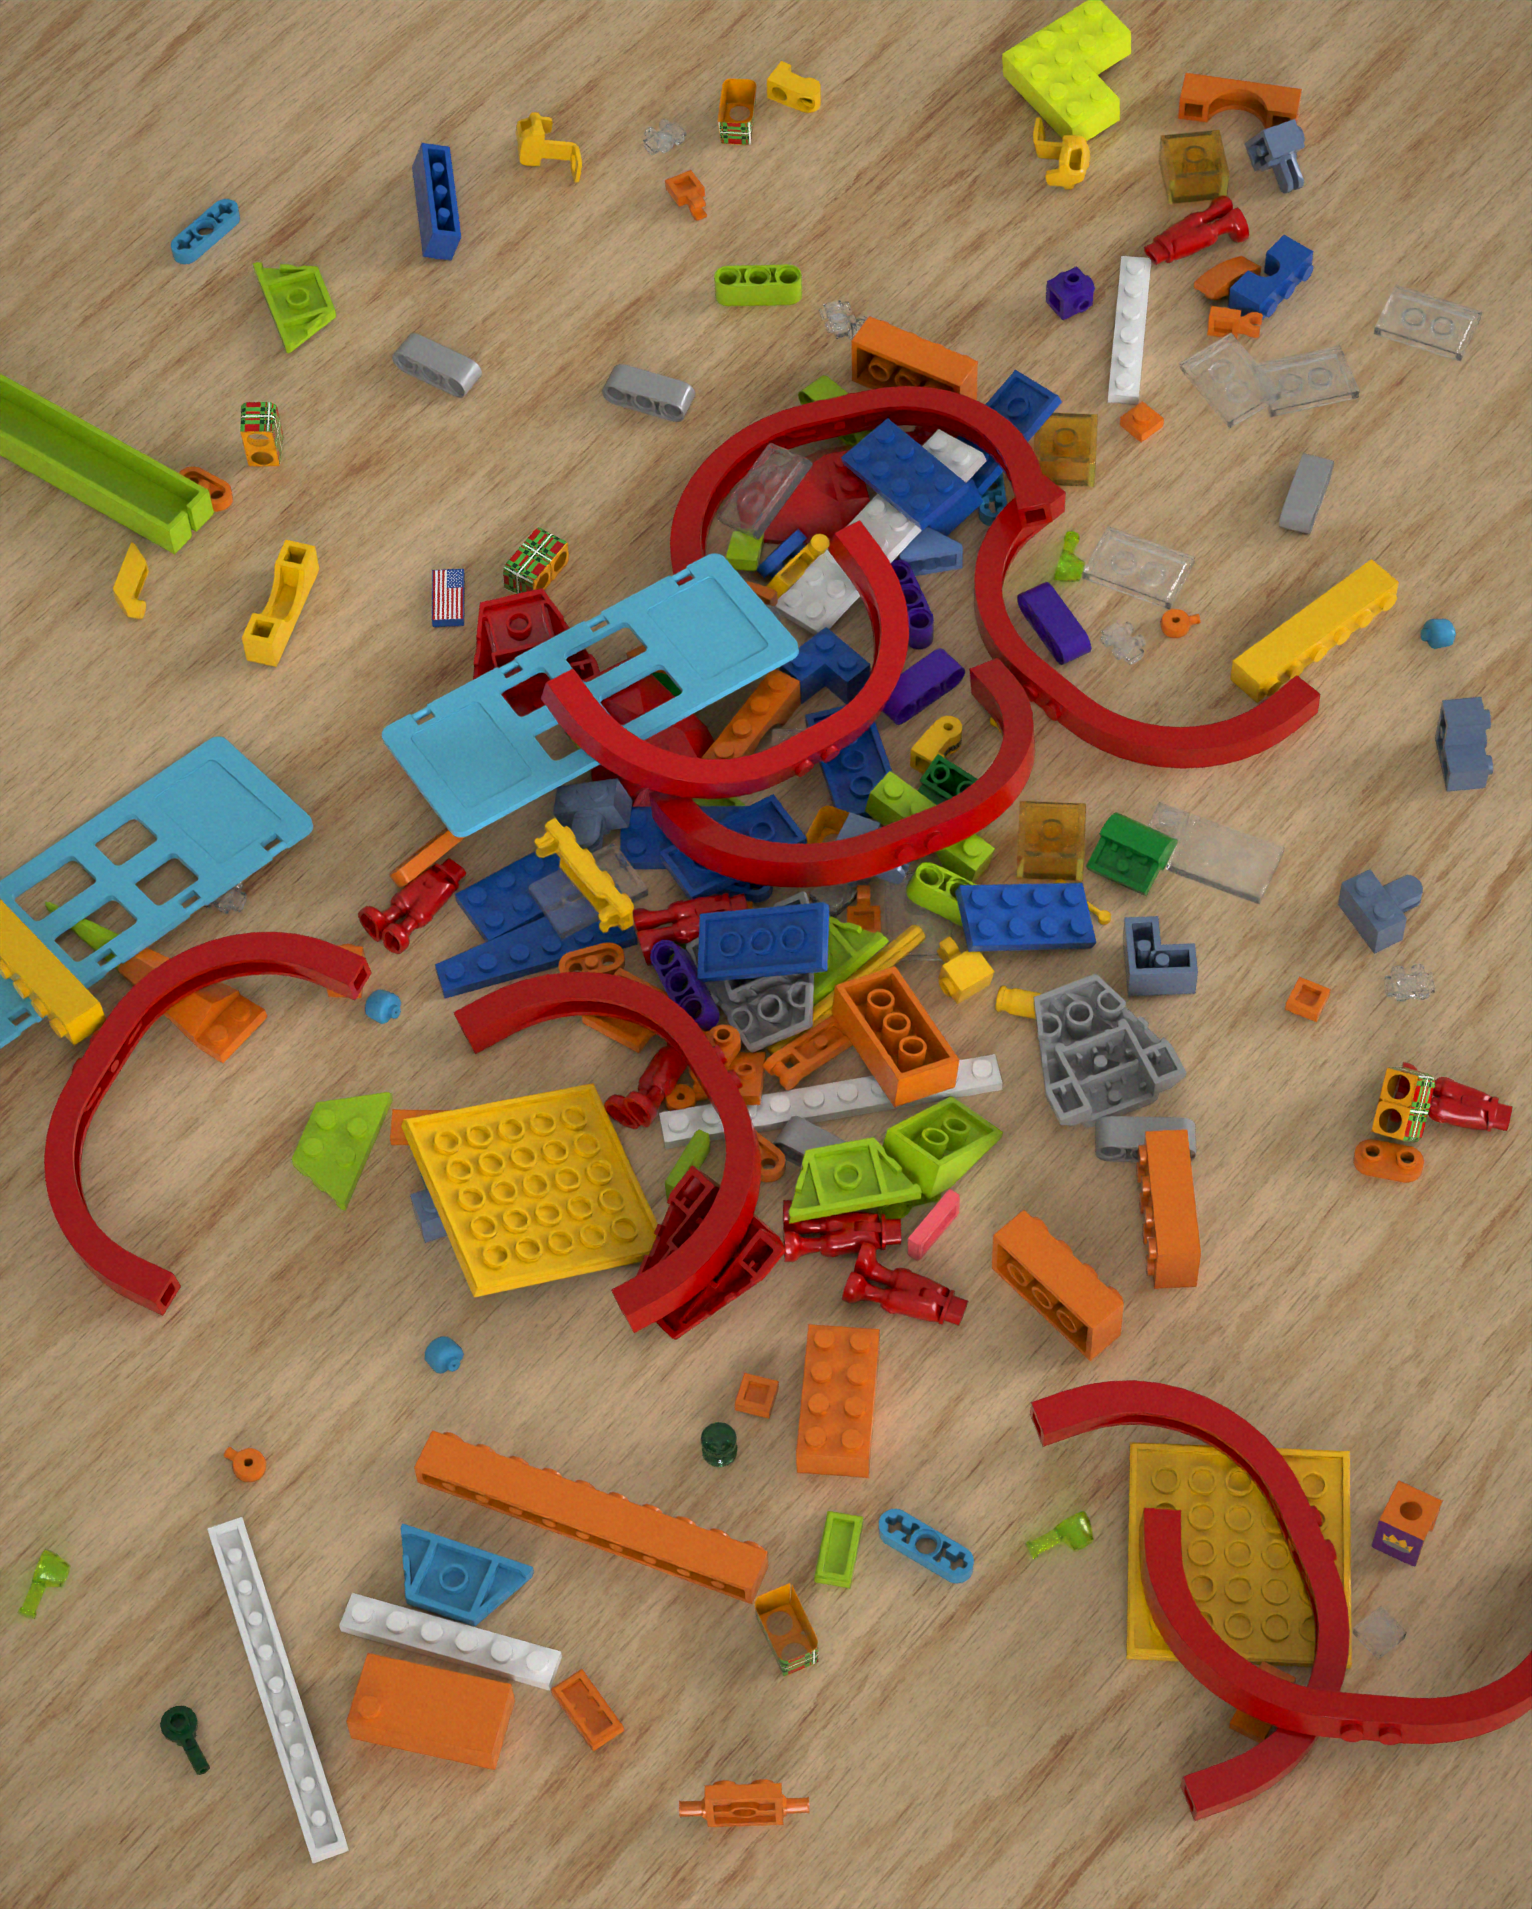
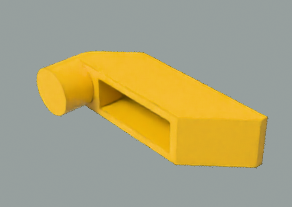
[766,534,830,600]
[112,542,149,620]

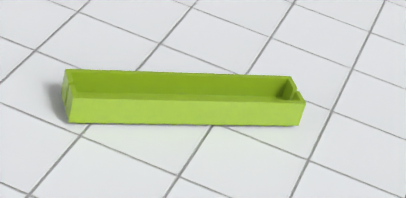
[0,373,214,555]

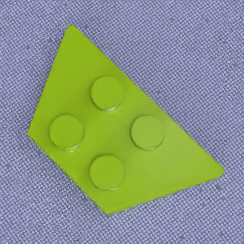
[253,262,336,353]
[813,916,889,1007]
[291,1092,393,1211]
[788,1137,922,1223]

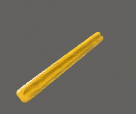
[767,924,926,1055]

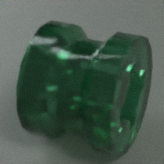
[701,1422,738,1467]

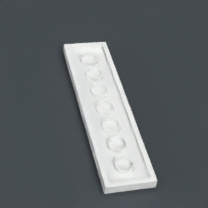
[775,429,986,635]

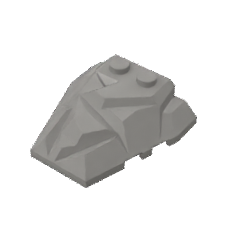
[685,891,814,1053]
[1034,974,1186,1128]

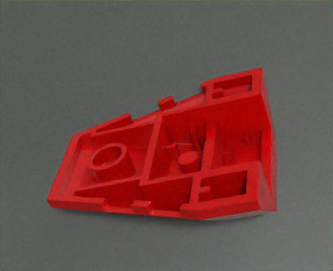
[734,445,870,545]
[473,588,600,717]
[582,656,714,800]
[636,1165,786,1340]

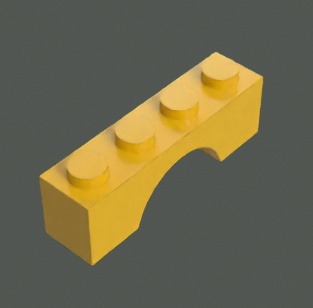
[242,539,320,667]

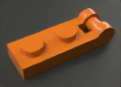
[763,1015,853,1090]

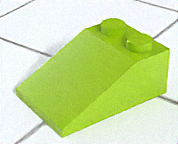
[882,1096,1003,1199]

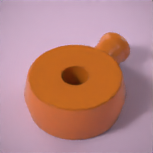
[1160,609,1201,638]
[665,1084,708,1111]
[224,1447,266,1482]

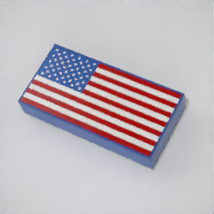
[432,569,465,627]

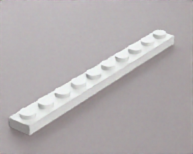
[659,1054,1003,1149]
[207,1517,349,1863]

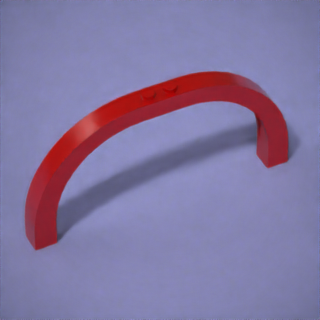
[670,386,1053,586]
[974,474,1321,769]
[541,520,909,799]
[649,658,1035,888]
[44,932,372,1316]
[453,972,761,1333]
[1030,1380,1350,1822]
[1139,1507,1532,1745]

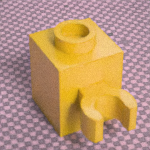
[936,936,994,1005]

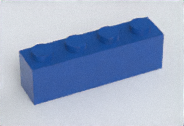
[412,143,461,261]

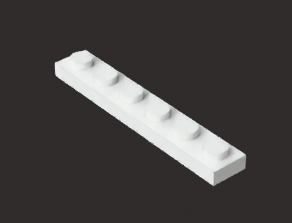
[1108,256,1151,405]
[339,1593,562,1691]

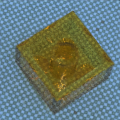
[1159,130,1230,204]
[1034,413,1098,487]
[1016,801,1086,881]

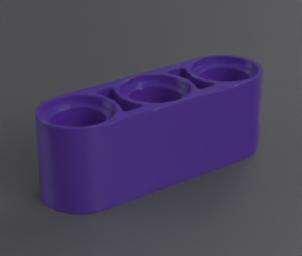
[891,560,934,650]
[1017,582,1092,665]
[882,648,965,725]
[650,940,720,1031]

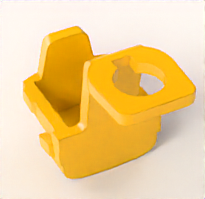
[515,112,582,183]
[1033,117,1090,190]

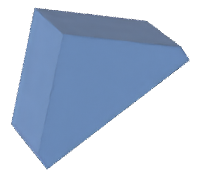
[899,526,963,576]

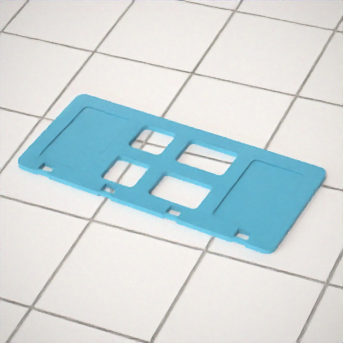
[382,553,799,837]
[0,737,313,1049]

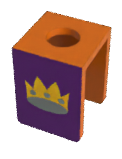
[1372,1480,1443,1567]

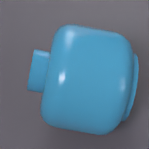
[1420,619,1456,649]
[365,989,401,1024]
[425,1336,464,1374]

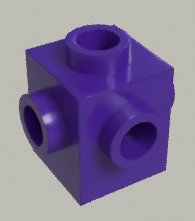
[1046,266,1095,321]

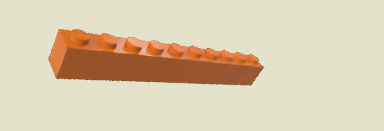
[414,1430,769,1604]

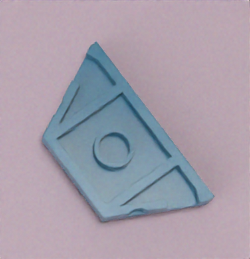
[401,1524,534,1627]

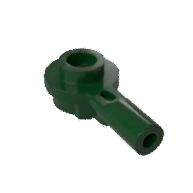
[160,1706,210,1775]

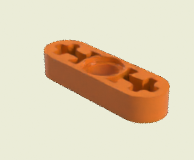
[389,827,465,888]

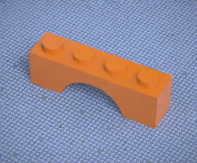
[1178,73,1302,129]
[702,669,801,759]

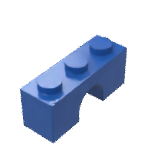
[1228,235,1314,325]

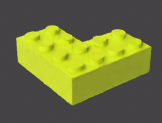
[1002,0,1131,141]

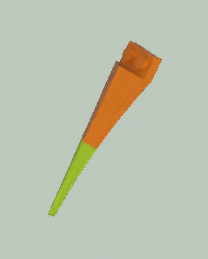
[45,901,267,1063]

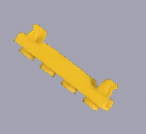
[534,818,634,933]

